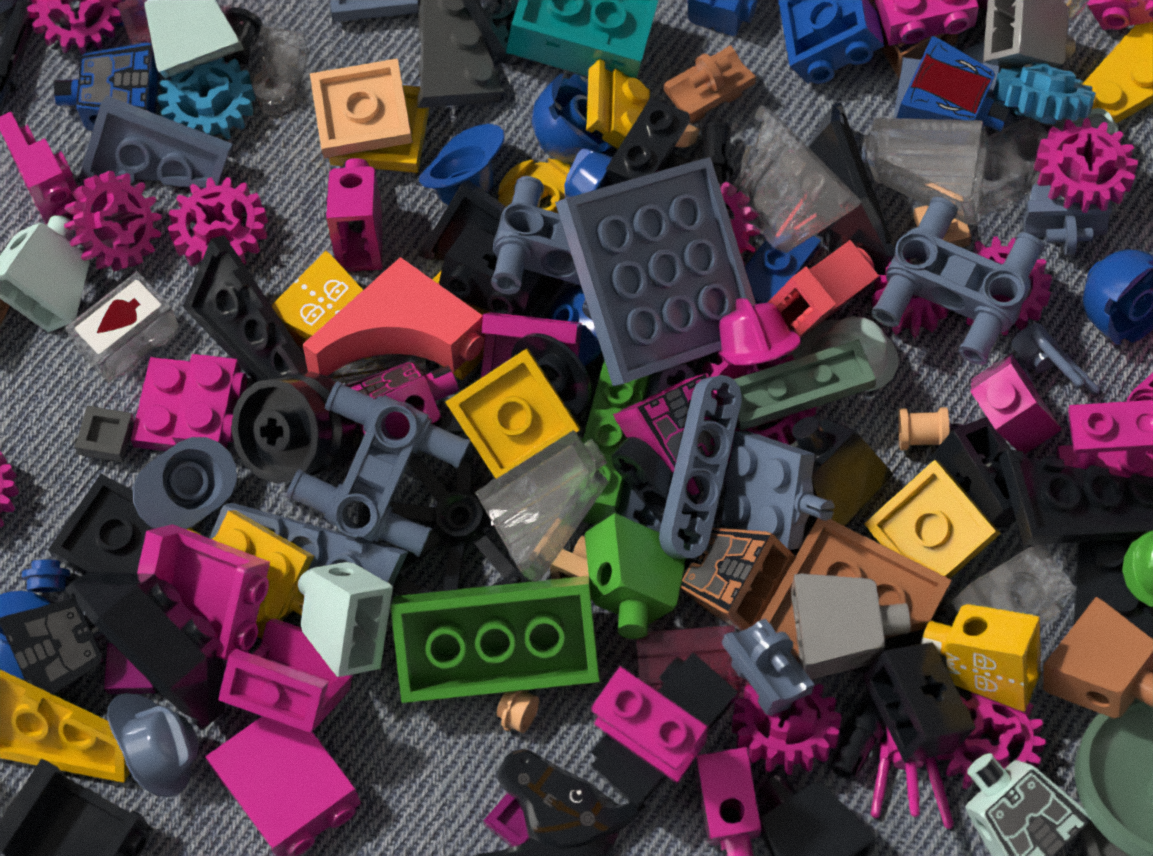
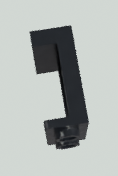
[606,97,692,186]
[0,758,150,856]

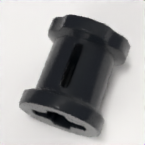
[224,7,263,65]

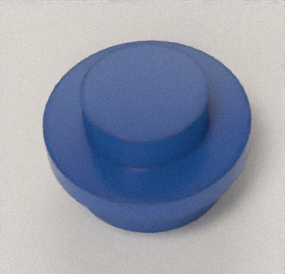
[22,559,70,593]

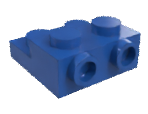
[779,0,884,84]

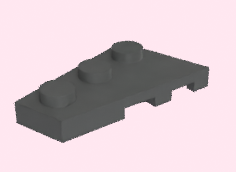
[418,0,503,108]

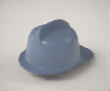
[133,437,237,529]
[107,693,199,797]

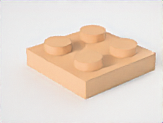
[310,58,412,158]

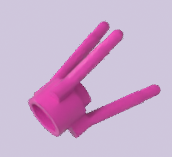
[871,728,954,829]

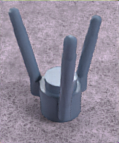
[1011,323,1100,444]

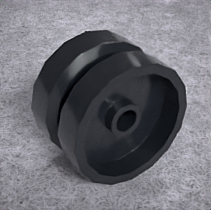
[231,371,356,483]

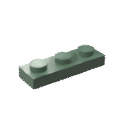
[733,339,876,431]

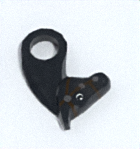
[473,748,647,856]

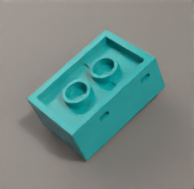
[506,0,659,78]

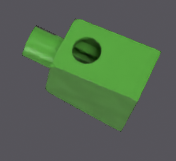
[585,513,686,639]

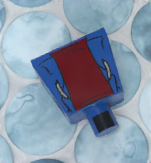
[894,36,1011,144]

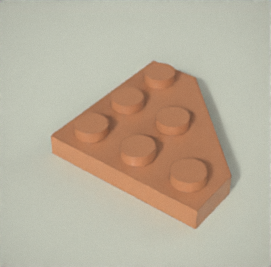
[760,518,952,663]

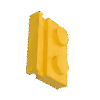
[586,59,650,149]

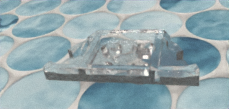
[734,105,862,253]

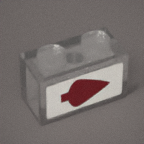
[65,271,179,384]

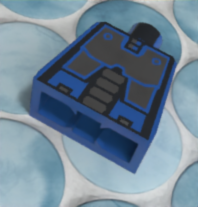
[54,43,159,131]

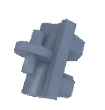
[1023,185,1112,255]
[722,618,814,716]

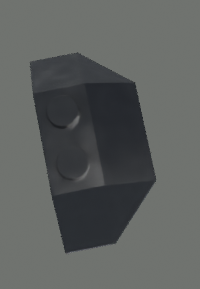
[796,102,895,275]
[65,572,225,731]

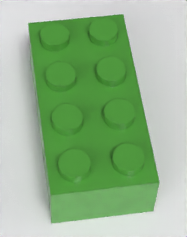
[390,576,599,703]

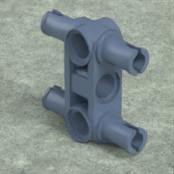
[491,176,592,319]
[872,197,1044,365]
[286,381,470,557]

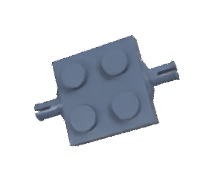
[721,431,835,550]

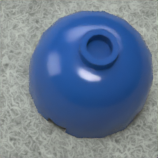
[532,74,614,164]
[1083,249,1153,345]

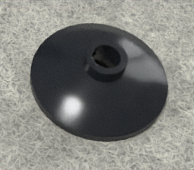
[511,333,592,416]

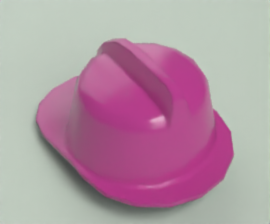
[719,298,801,365]

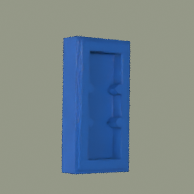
[745,218,821,304]

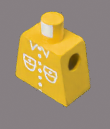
[271,251,372,359]
[922,604,1041,712]

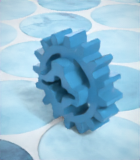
[157,57,256,140]
[993,62,1096,124]

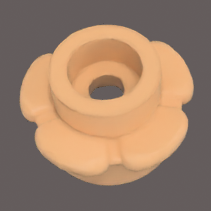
[497,690,539,733]

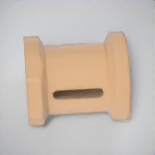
[898,407,949,451]

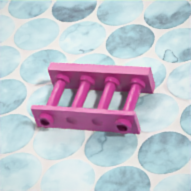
[1056,400,1153,478]

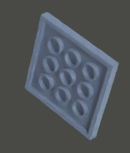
[555,157,756,386]

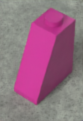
[970,353,1062,455]

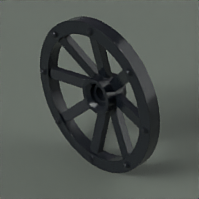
[358,415,560,596]

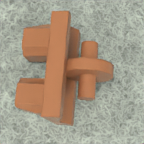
[664,45,756,124]

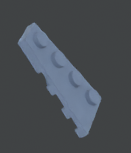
[210,503,408,587]

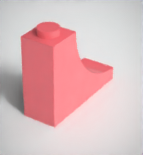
[768,240,879,339]
[303,257,485,376]

